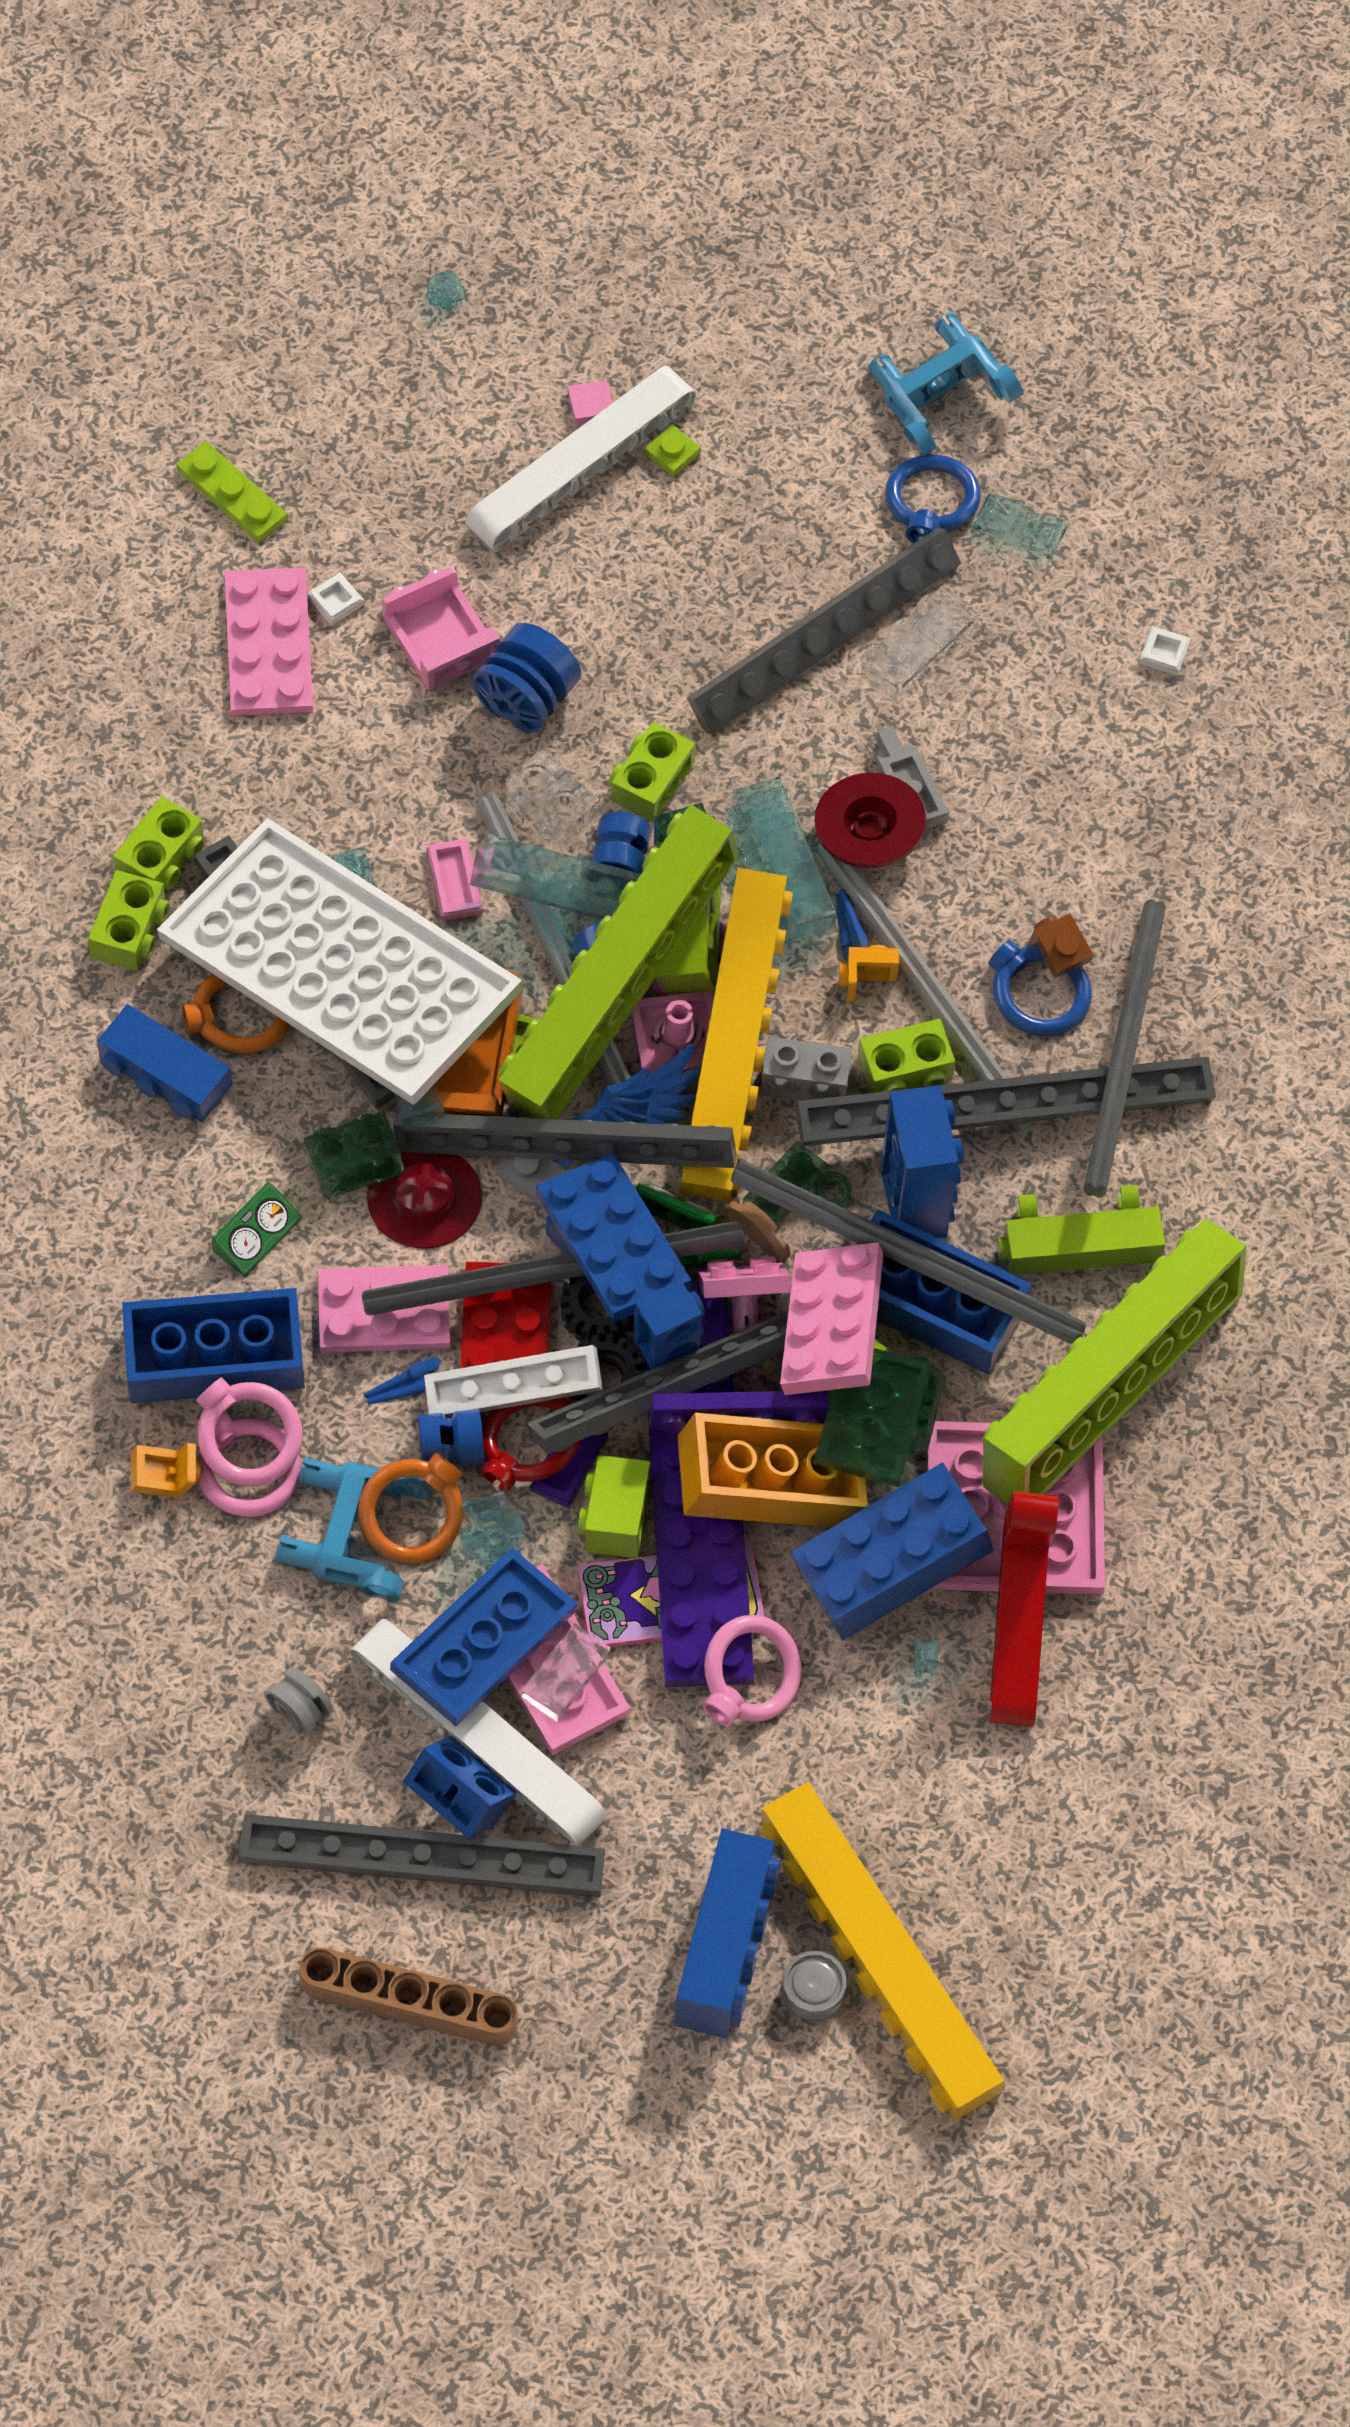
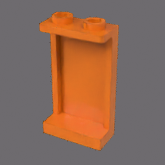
[411,968,523,1117]

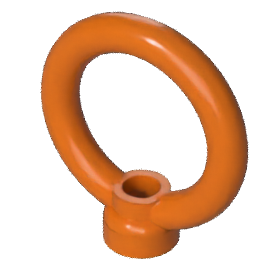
[182,974,291,1054]
[358,1452,464,1564]

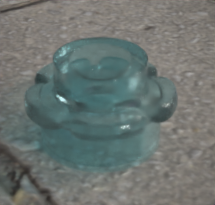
[426,272,465,309]

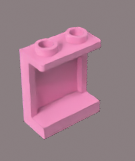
[382,566,500,691]

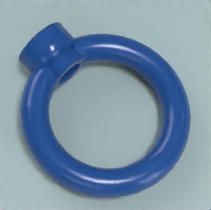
[885,454,981,543]
[988,940,1092,1036]

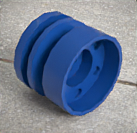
[472,622,581,733]

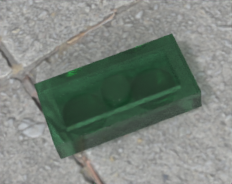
[742,1141,830,1227]

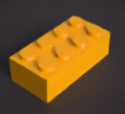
[678,1413,868,1528]

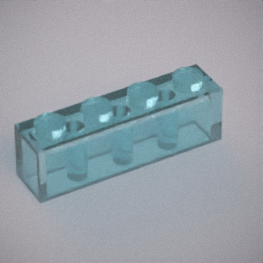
[727,776,836,945]
[469,834,641,920]

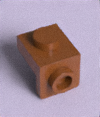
[1028,913,1094,978]

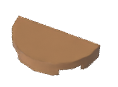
[721,1198,791,1263]

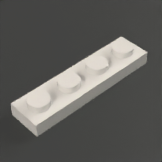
[424,1345,602,1418]

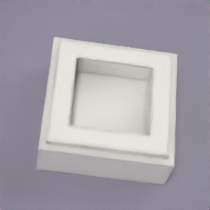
[307,573,364,626]
[1139,626,1191,676]

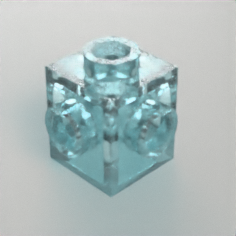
[459,1491,525,1566]

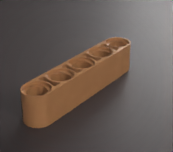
[299,1947,518,2046]

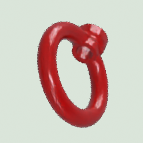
[480,1397,581,1493]

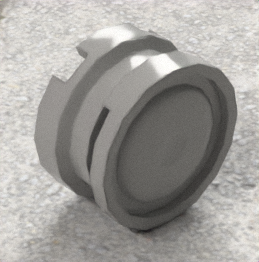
[264,1666,334,1737]
[782,1951,847,2022]

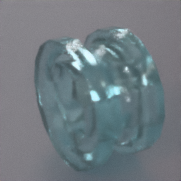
[913,1638,938,1678]

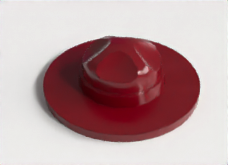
[814,773,926,868]
[367,1151,482,1248]

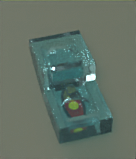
[973,494,1067,560]

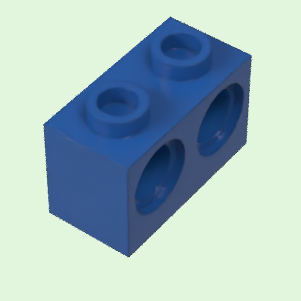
[633,1280,705,1369]
[403,1735,517,1839]

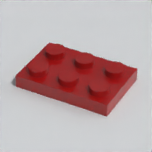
[460,1261,551,1368]

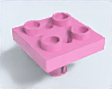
[631,990,714,1075]
[697,1256,791,1333]

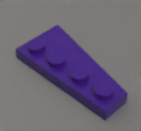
[649,1390,829,1433]

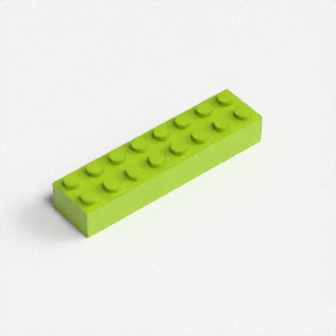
[498,804,739,1119]
[982,1218,1247,1504]

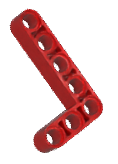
[989,1491,1059,1727]

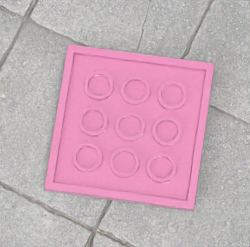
[927,1421,1105,1595]

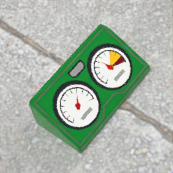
[212,1182,302,1276]
[636,1182,724,1230]

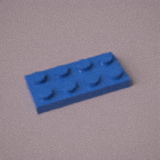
[536,1153,691,1323]
[390,1547,578,1727]

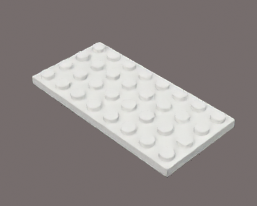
[157,818,524,1105]

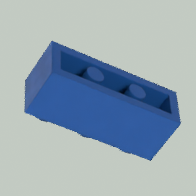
[97,1004,232,1122]

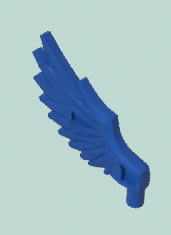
[554,1044,701,1167]

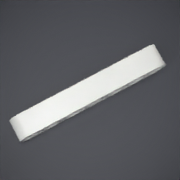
[465,366,697,552]
[350,1619,608,1846]

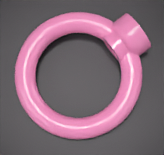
[196,1377,303,1486]
[197,1411,301,1517]
[702,1615,802,1727]

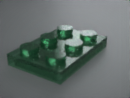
[813,1348,932,1487]

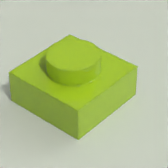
[644,424,701,477]

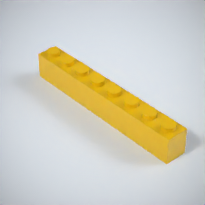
[680,867,793,1202]
[758,1782,1004,2121]

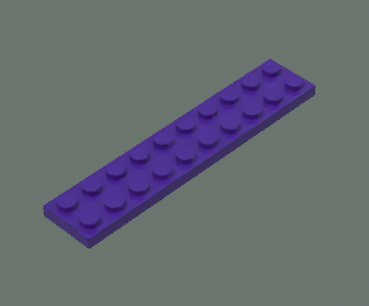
[644,1281,754,1688]

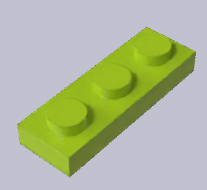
[176,441,288,543]

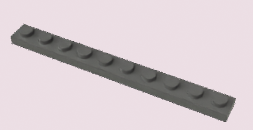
[795,1056,1216,1147]

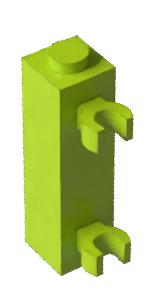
[997,1185,1165,1275]

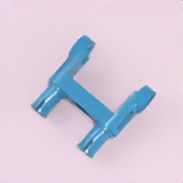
[868,312,1024,456]
[275,1456,432,1602]

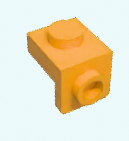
[839,945,899,1002]
[130,1443,201,1497]

